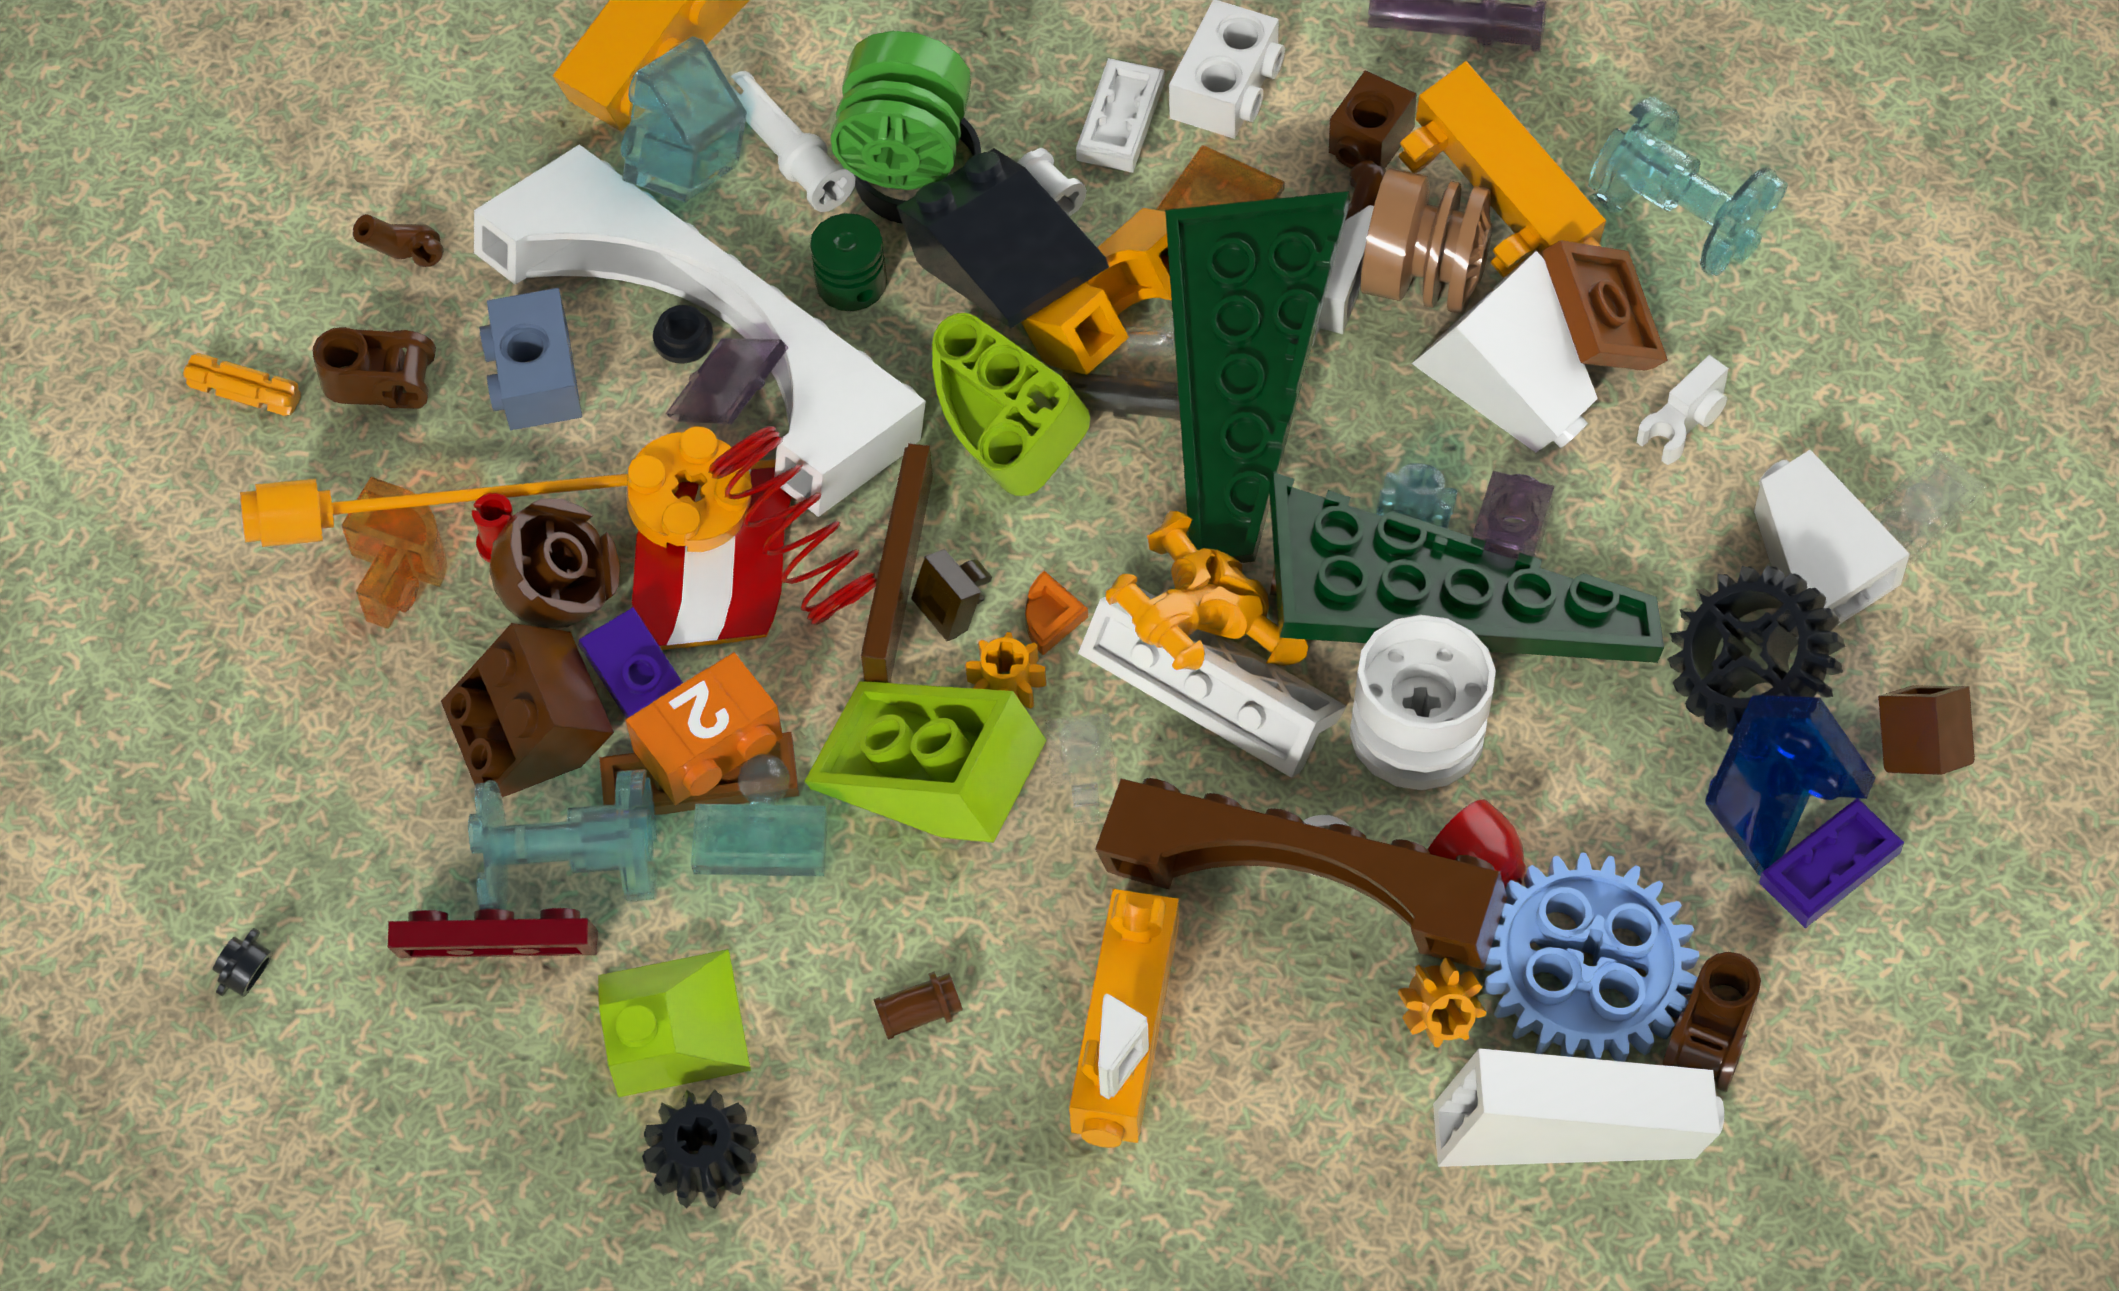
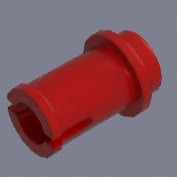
[471,493,513,562]

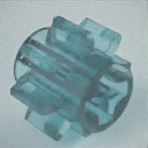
[1376,463,1457,529]

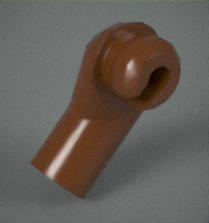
[353,214,444,267]

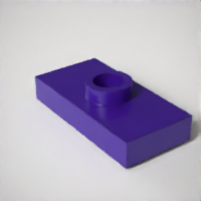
[578,607,683,719]
[1759,798,1904,929]

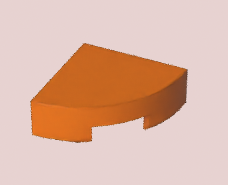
[1025,571,1088,655]

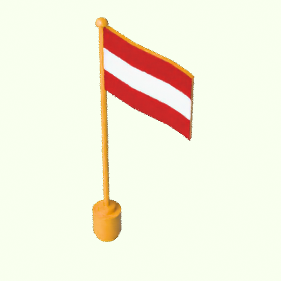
[240,459,792,650]

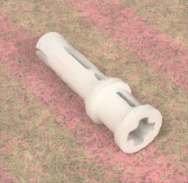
[721,71,856,212]

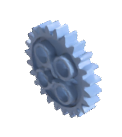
[1482,853,1699,1062]

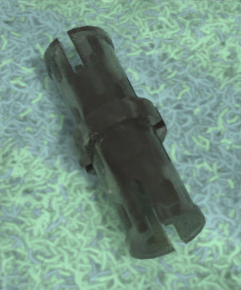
[1062,369,1180,421]

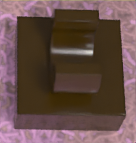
[911,549,992,641]

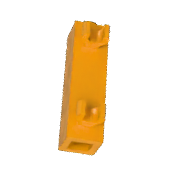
[1399,61,1606,278]
[1069,889,1179,1148]

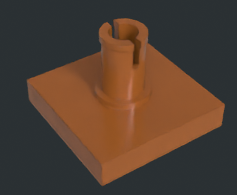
[1541,240,1668,371]

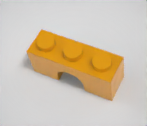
[1021,208,1172,375]

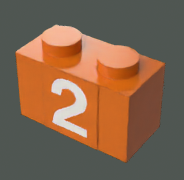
[625,652,783,806]

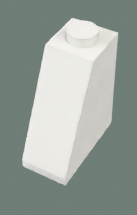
[1754,450,1910,626]

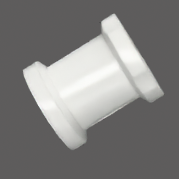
[1017,148,1087,217]

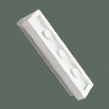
[1078,587,1346,778]

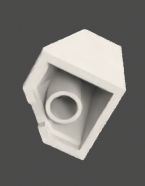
[1412,251,1598,453]

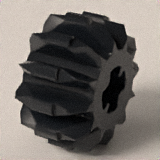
[642,1090,759,1209]

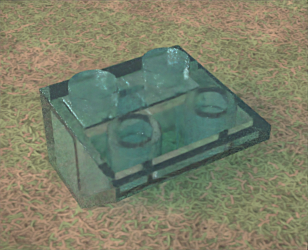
[621,36,747,203]

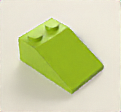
[805,681,1047,843]

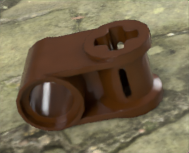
[313,327,436,409]
[1662,952,1761,1092]

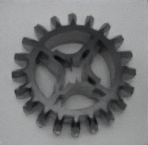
[1667,565,1846,740]

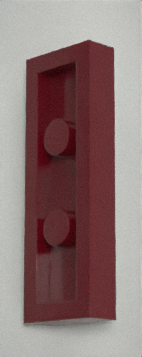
[388,908,598,958]

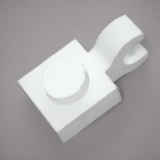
[1636,355,1729,465]

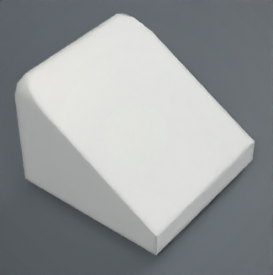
[1098,993,1149,1100]

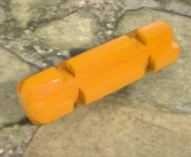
[183,353,301,416]

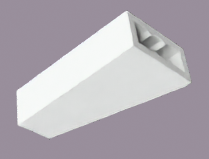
[1433,1048,1724,1167]

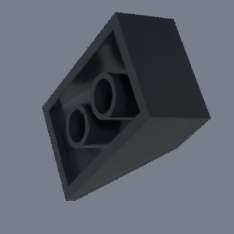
[897,148,1109,329]

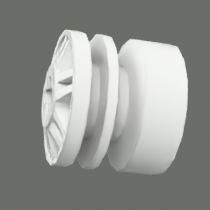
[1349,615,1496,790]

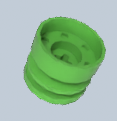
[830,31,971,190]

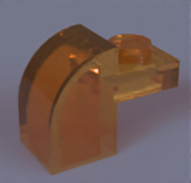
[341,477,447,629]

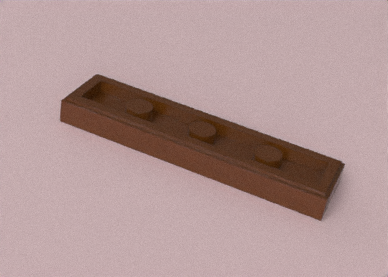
[861,443,933,683]

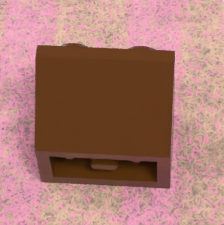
[441,623,614,804]

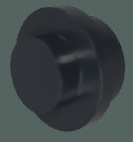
[653,305,714,364]

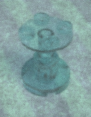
[1588,96,1788,276]
[468,769,658,910]

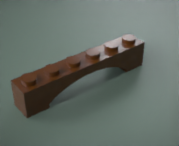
[1095,778,1507,970]

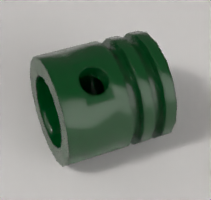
[810,213,887,311]

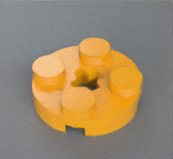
[627,426,752,552]

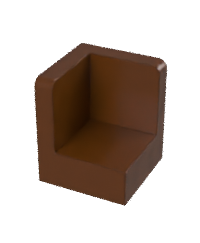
[1878,685,1975,775]

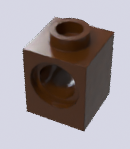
[1328,70,1417,169]

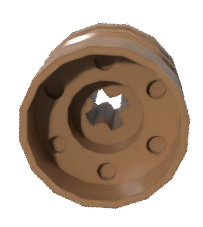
[1361,168,1493,314]

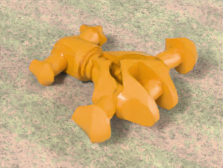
[1106,511,1308,670]

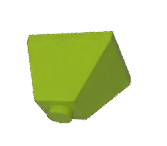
[598,949,751,1098]

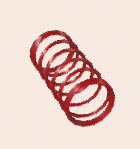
[708,426,877,625]

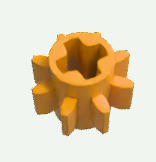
[965,632,1046,709]
[1398,958,1486,1048]

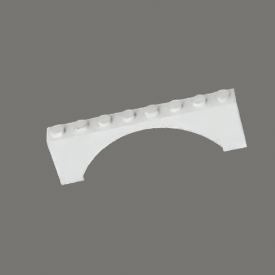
[474,144,926,517]

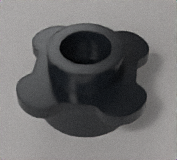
[213,928,273,997]

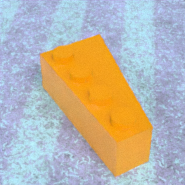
[552,0,750,132]

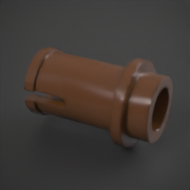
[873,971,963,1040]

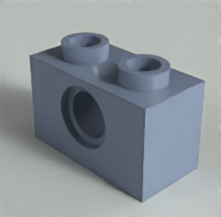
[479,288,582,431]

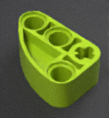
[932,313,1090,496]

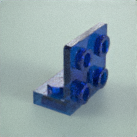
[1705,695,1876,876]

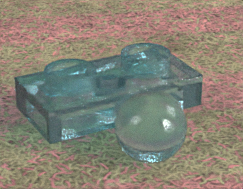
[691,754,828,876]

